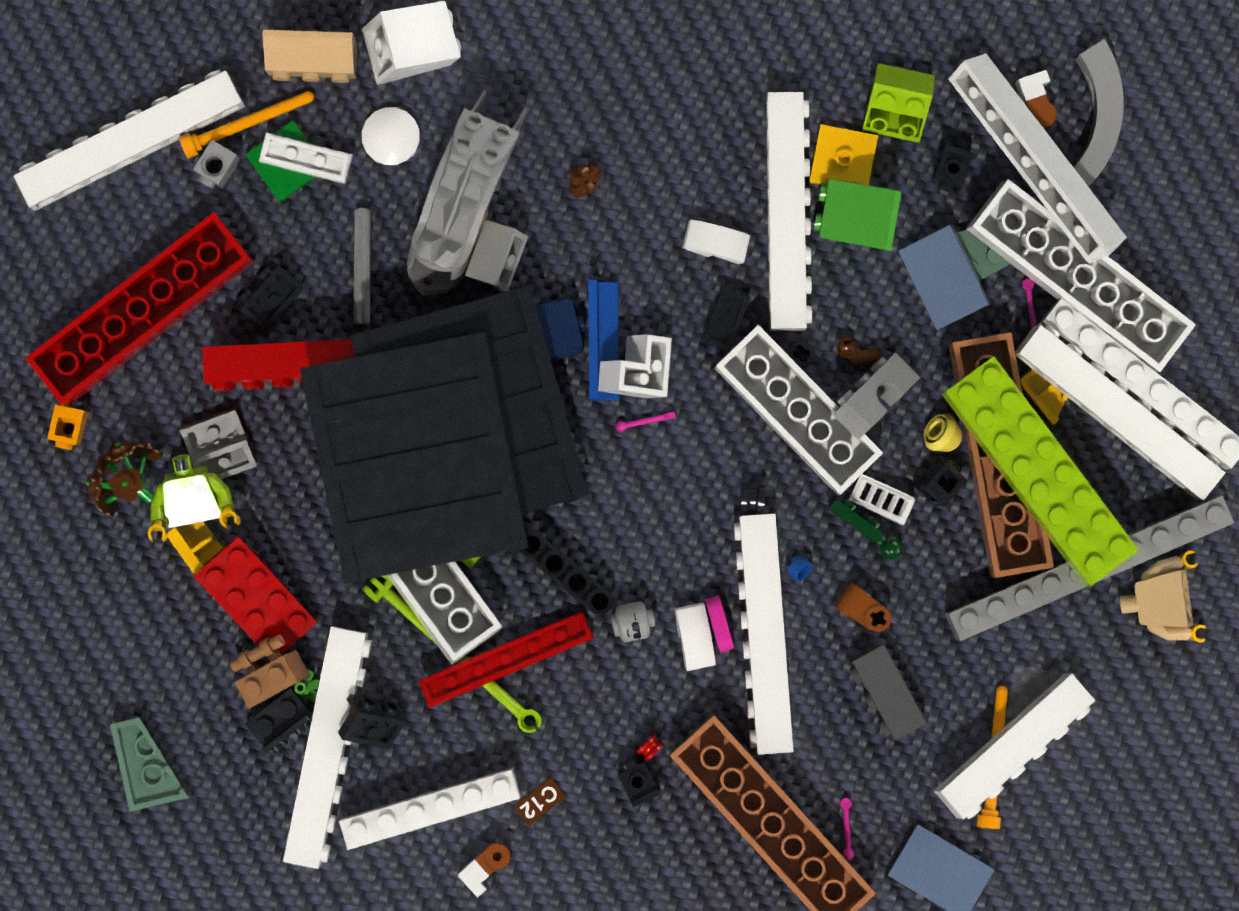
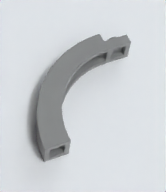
[1033,39,1124,208]

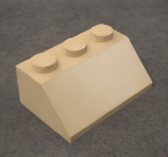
[263,30,358,83]

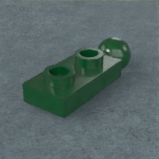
[828,498,903,560]

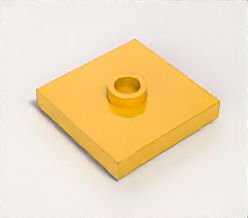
[809,124,878,185]

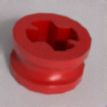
[636,733,665,762]

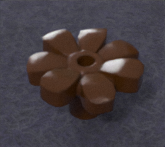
[569,164,601,198]

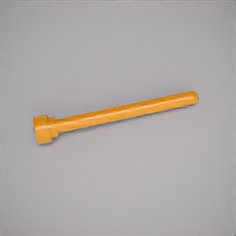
[178,91,314,159]
[976,686,1008,829]

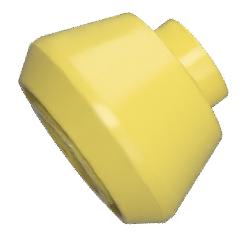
[924,413,962,452]

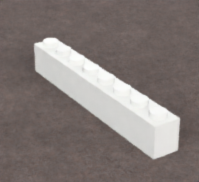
[949,54,1127,264]
[14,70,245,211]
[766,92,812,331]
[1038,299,1239,470]
[1015,324,1226,501]
[734,514,793,755]
[283,626,372,869]

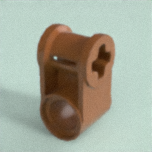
[834,582,891,632]

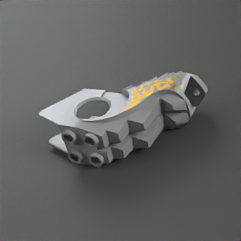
[406,90,527,295]

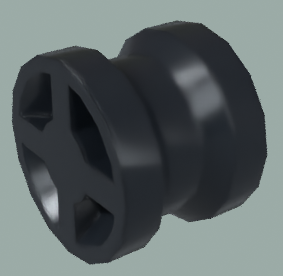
[740,483,766,514]

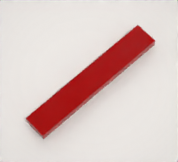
[418,611,594,709]

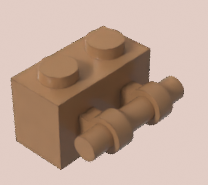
[230,635,310,708]

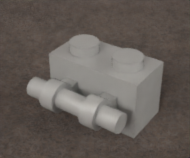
[465,220,529,292]

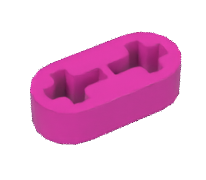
[705,595,734,653]

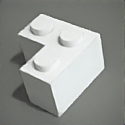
[598,334,672,398]

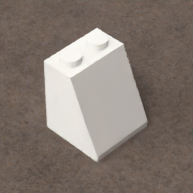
[362,1,461,85]

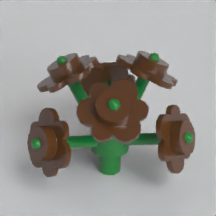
[85,440,163,518]

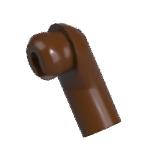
[837,337,880,366]

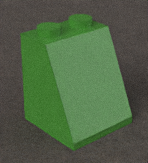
[814,178,902,251]

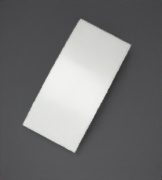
[682,220,750,264]
[674,603,716,671]

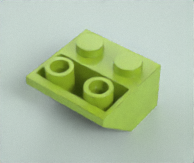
[862,63,935,143]

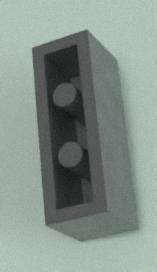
[849,644,927,741]

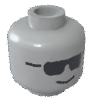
[611,601,655,642]

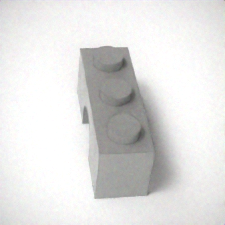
[833,352,920,440]

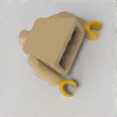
[1120,551,1206,643]

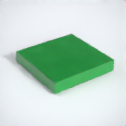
[245,120,316,203]

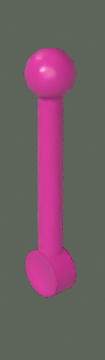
[1022,278,1036,332]
[615,412,676,432]
[839,798,854,860]

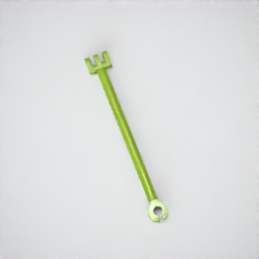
[362,575,542,733]

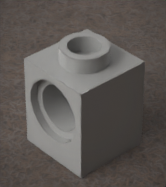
[193,139,240,189]

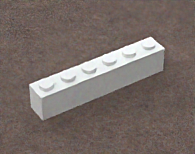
[933,673,1095,819]
[339,767,521,850]

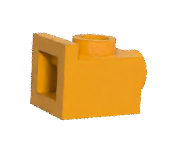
[47,404,90,450]

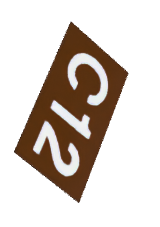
[514,777,566,826]

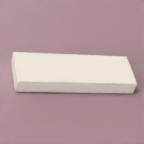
[259,132,353,184]

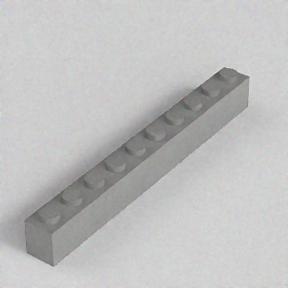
[945,496,1234,641]

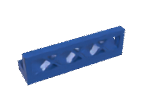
[588,280,619,401]

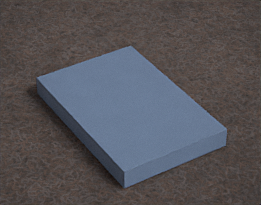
[898,224,991,330]
[887,824,994,911]

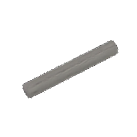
[353,208,371,325]

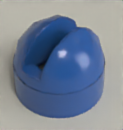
[786,556,812,582]

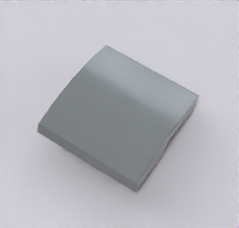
[180,407,257,479]

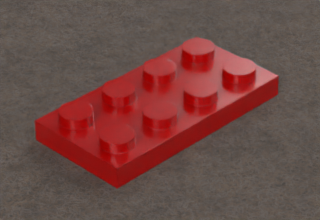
[193,535,318,655]

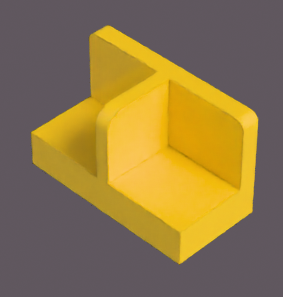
[167,521,223,574]

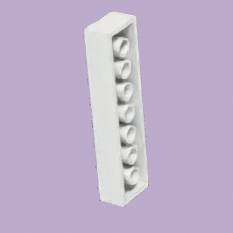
[966,179,1196,372]

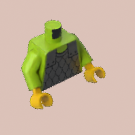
[148,454,241,543]

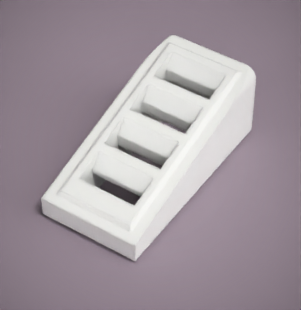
[849,474,916,525]

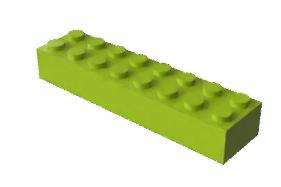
[942,356,1139,587]

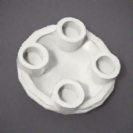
[362,107,420,165]

